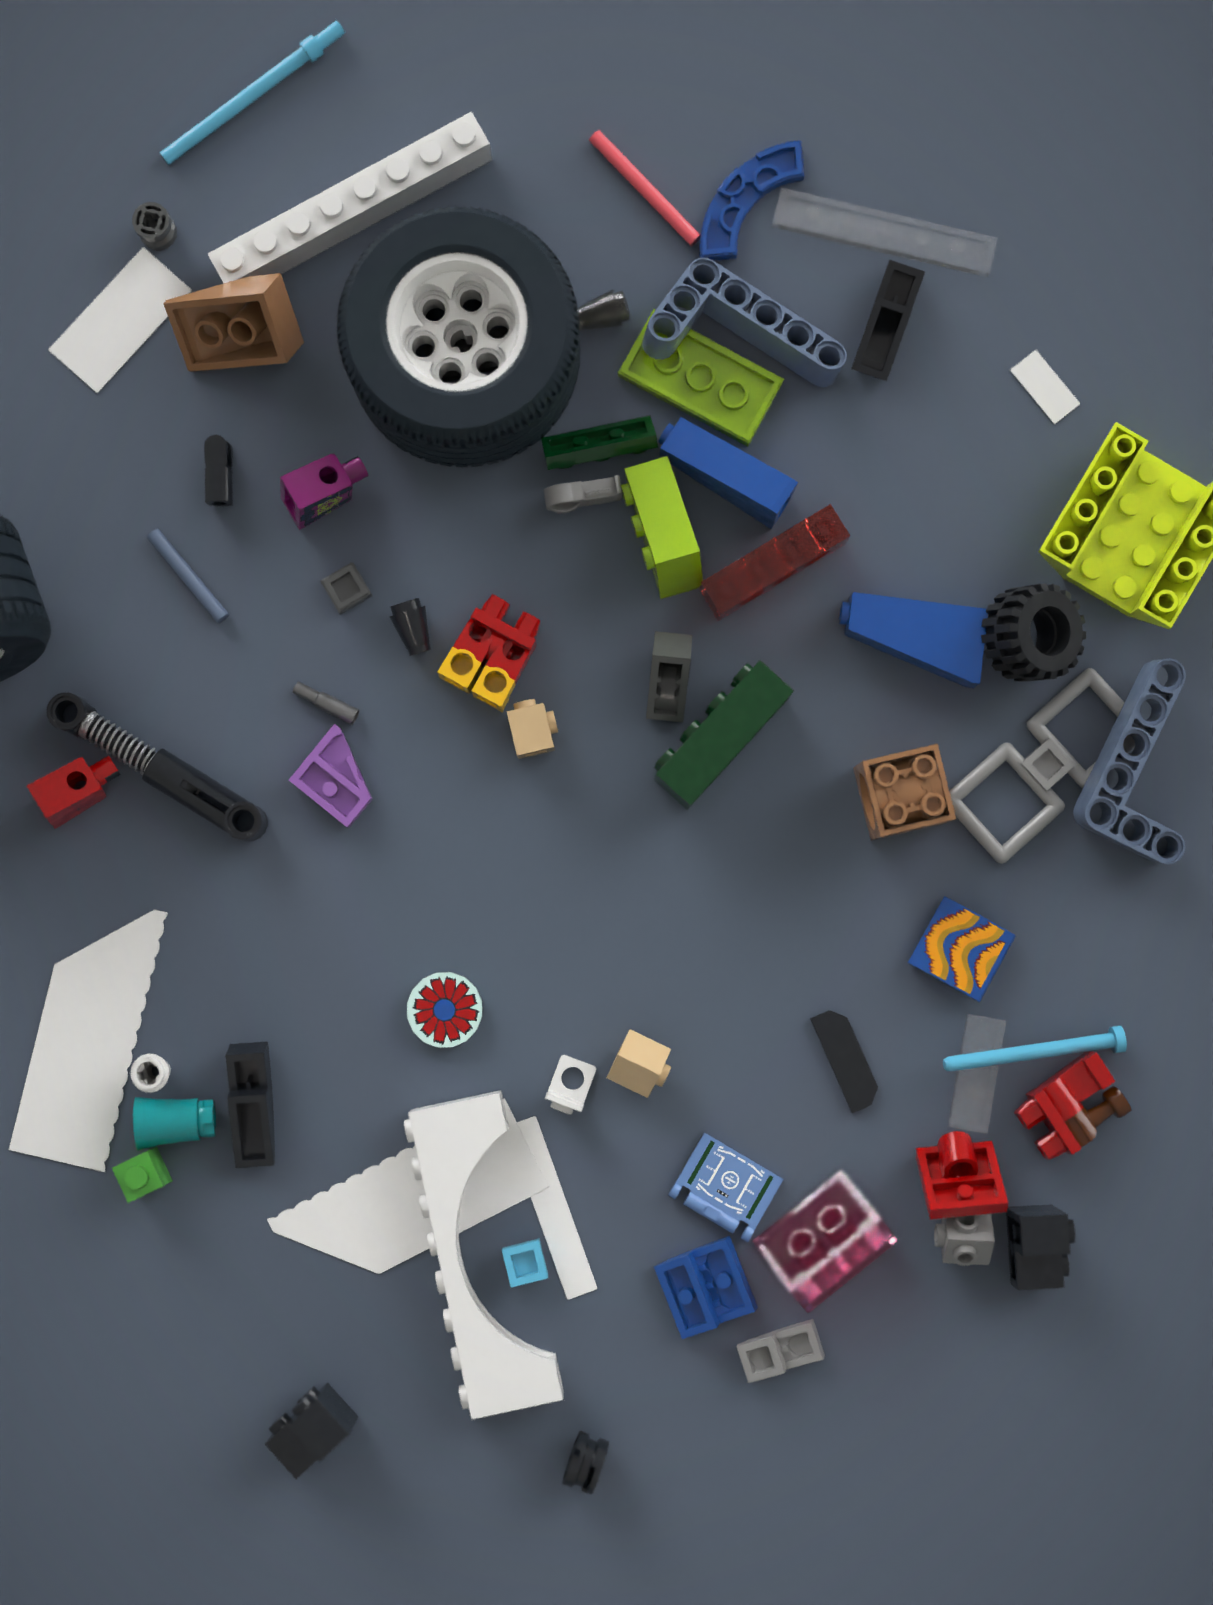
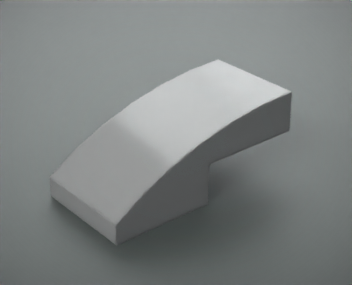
[736,1319,825,1383]

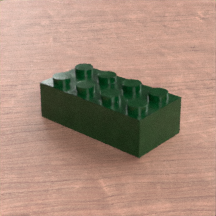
[654,660,794,810]

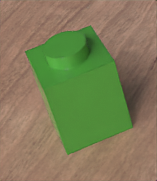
[112,1147,173,1203]

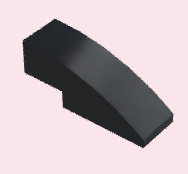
[851,260,925,381]
[225,1042,275,1168]

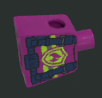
[280,453,368,530]

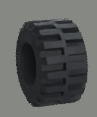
[981,583,1086,682]

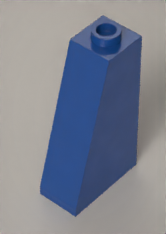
[658,417,798,529]
[839,592,988,688]

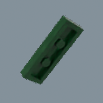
[541,415,658,470]

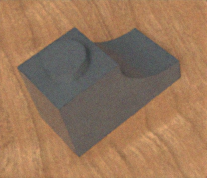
[646,631,692,722]

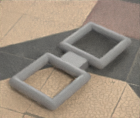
[949,668,1135,864]

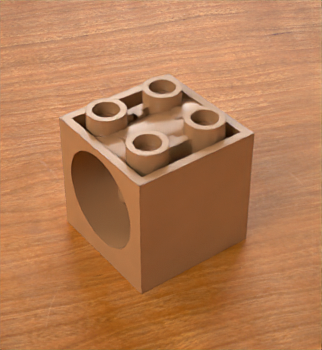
[853,744,956,841]

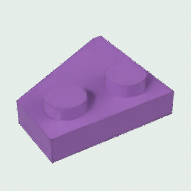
[289,724,372,828]

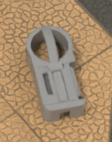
[543,475,623,514]

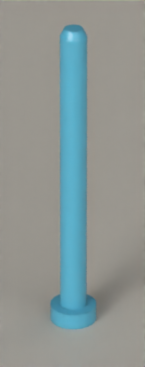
[943,1025,1127,1072]

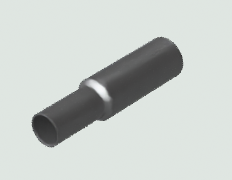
[293,681,360,725]

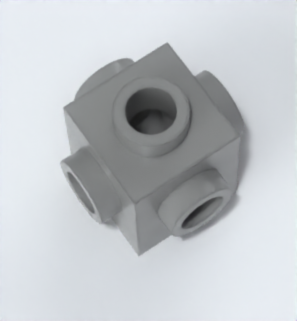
[934,1214,995,1266]

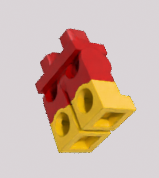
[437,594,541,712]

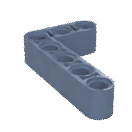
[642,258,847,387]
[1073,658,1186,864]

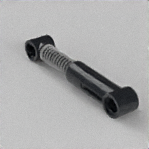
[47,692,268,841]

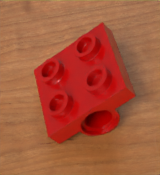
[916,1131,1008,1220]

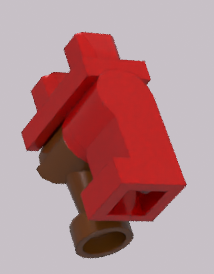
[1014,1051,1132,1160]

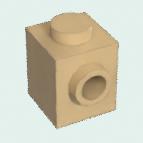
[507,699,558,759]
[607,1029,671,1098]

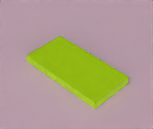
[618,309,784,447]

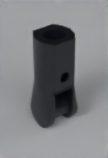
[204,435,232,506]

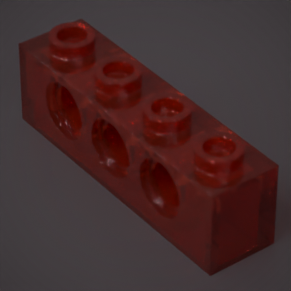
[699,504,850,621]

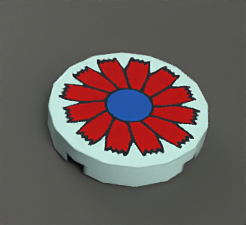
[407,972,483,1048]

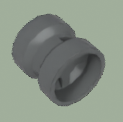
[132,202,177,251]

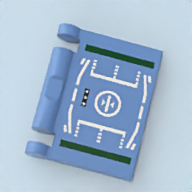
[668,1132,783,1242]

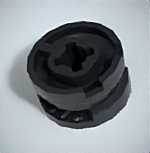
[562,1431,609,1495]

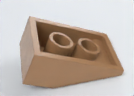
[163,273,304,372]

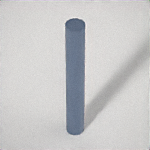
[147,528,229,623]

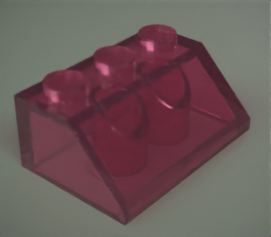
[752,1170,898,1313]

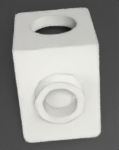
[545,1055,596,1115]

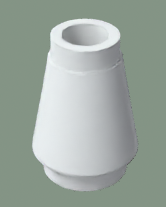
[130,1054,171,1092]

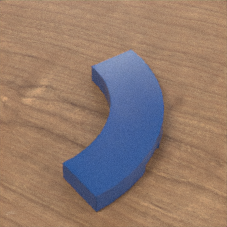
[699,140,804,260]

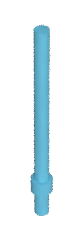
[160,20,345,165]

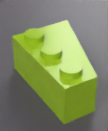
[621,456,704,599]

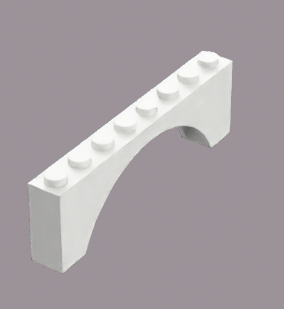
[404,1090,564,1420]

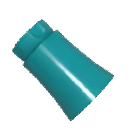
[133,1097,217,1151]

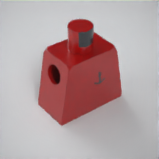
[26,755,121,829]

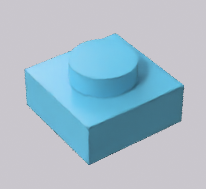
[502,1239,549,1288]

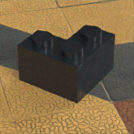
[1006,1205,1075,1290]
[265,1383,358,1479]

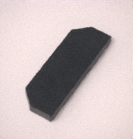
[810,1010,878,1113]

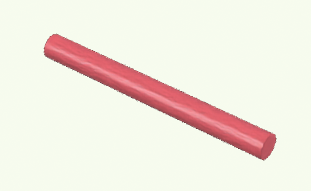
[589,130,701,246]

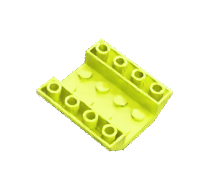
[1038,422,1213,629]

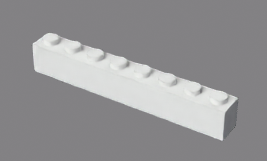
[208,111,492,283]

